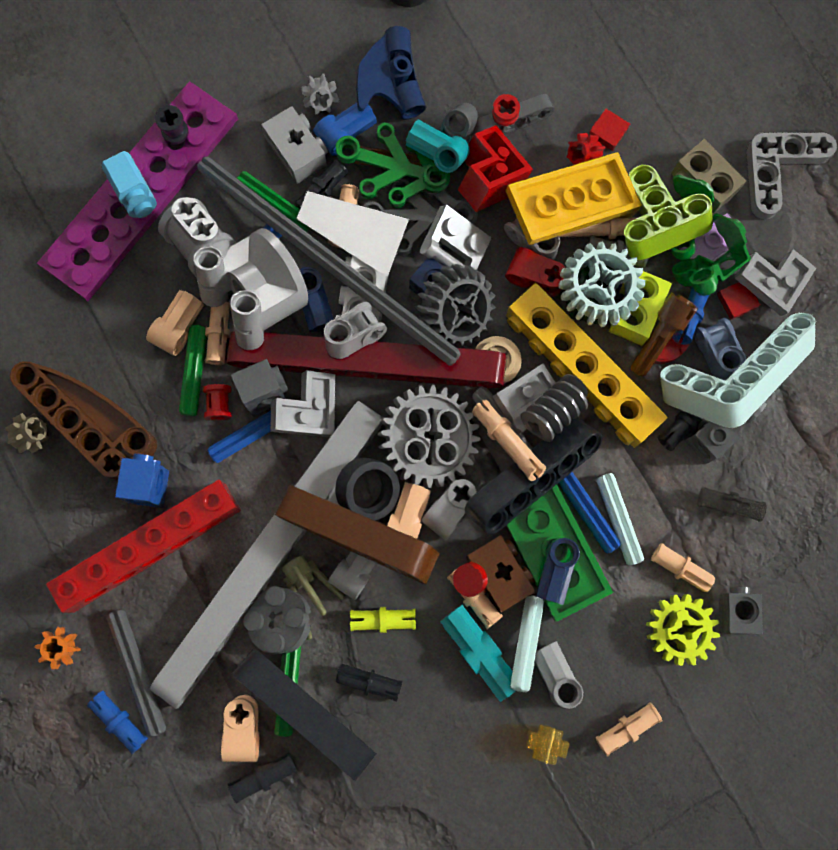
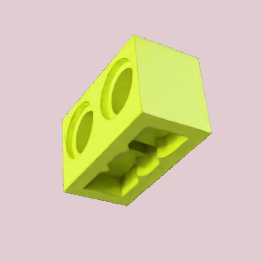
[608,271,672,346]

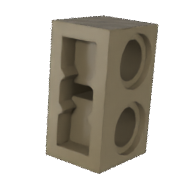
[671,139,747,214]

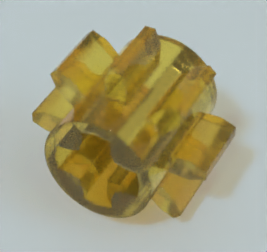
[526,724,570,765]

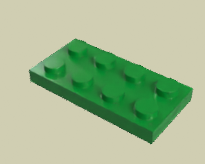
[506,485,614,622]

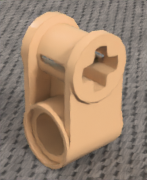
[221,695,259,762]

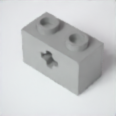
[261,106,328,184]

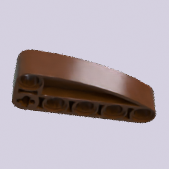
[10,361,157,481]
[275,485,440,584]

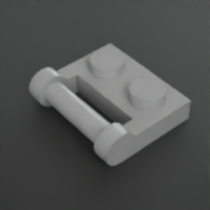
[420,205,491,270]

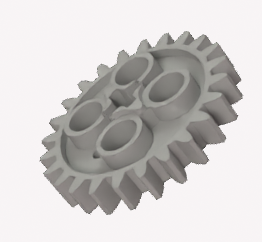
[378,385,480,488]

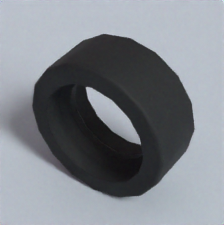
[335,458,400,521]

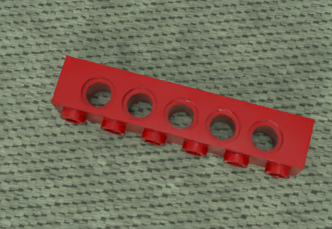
[46,479,242,613]

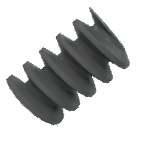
[520,374,588,442]

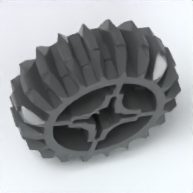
[415,264,496,348]

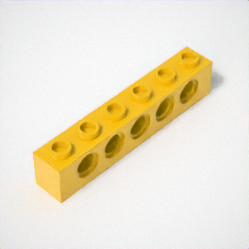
[506,283,668,448]

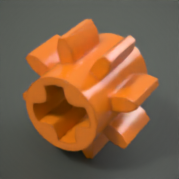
[35,627,81,669]

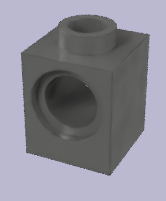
[685,421,740,464]
[719,587,763,634]

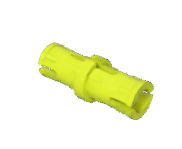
[350,607,416,633]

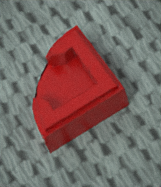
[654,337,690,364]

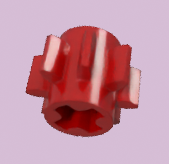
[566,133,605,165]

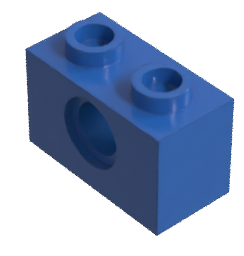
[115,454,169,508]

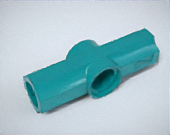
[440,605,516,702]

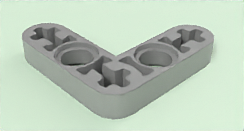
[747,133,837,220]

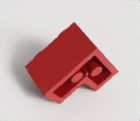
[458,125,533,212]

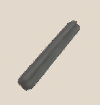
[106,609,166,737]

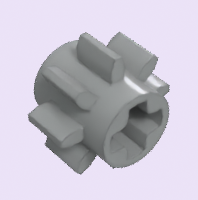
[301,73,339,114]

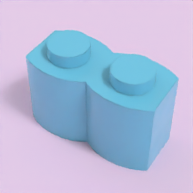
[102,151,157,218]

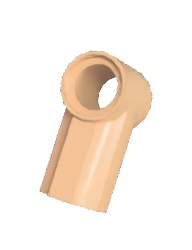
[146,290,204,356]
[387,482,431,539]

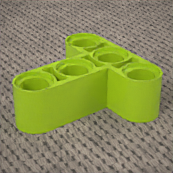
[624,165,713,260]

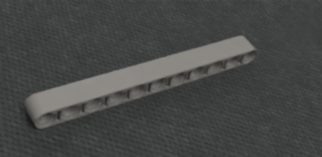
[150,401,383,709]

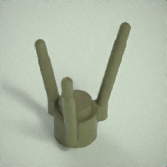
[282,555,345,640]

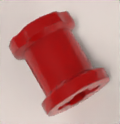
[203,384,232,421]

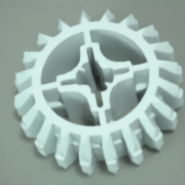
[559,241,646,327]

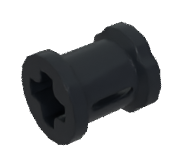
[155,105,189,145]

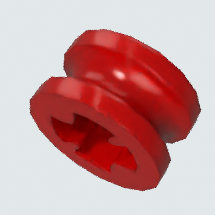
[492,94,520,126]

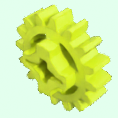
[646,594,720,666]

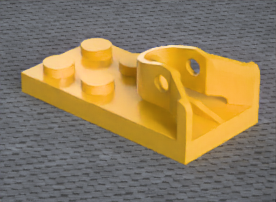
[505,152,642,245]

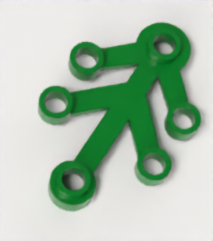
[336,123,450,208]

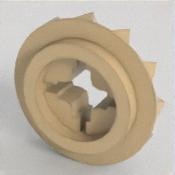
[475,336,522,383]

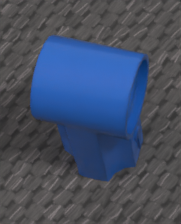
[313,102,377,156]

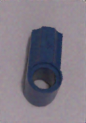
[300,267,334,333]
[535,538,580,605]

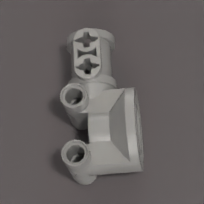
[158,197,308,350]

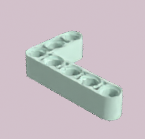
[660,313,815,428]

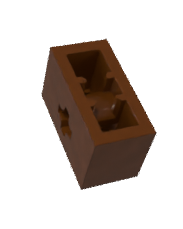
[466,535,535,612]

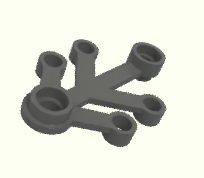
[363,178,478,256]

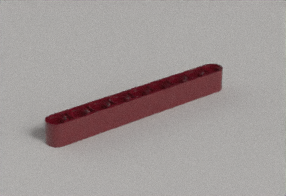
[226,331,506,388]

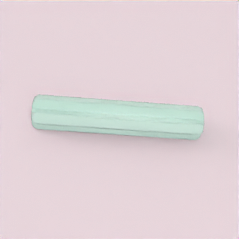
[597,473,644,566]
[510,595,544,692]

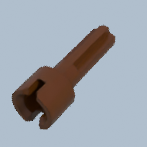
[631,292,698,377]

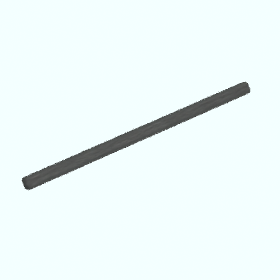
[197,157,461,366]

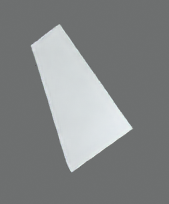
[297,191,409,276]

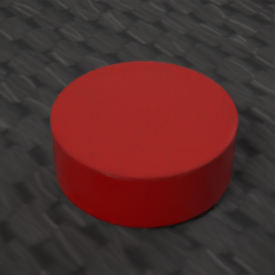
[453,562,488,597]

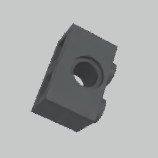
[231,359,288,416]

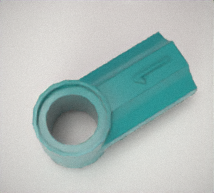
[406,119,470,173]

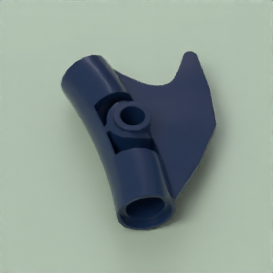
[356,26,426,119]

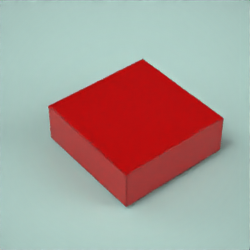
[588,108,631,151]
[717,282,761,320]

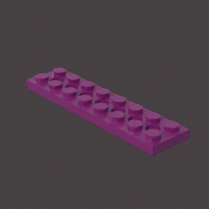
[37,81,238,301]

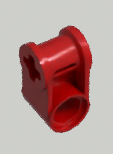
[505,247,565,297]

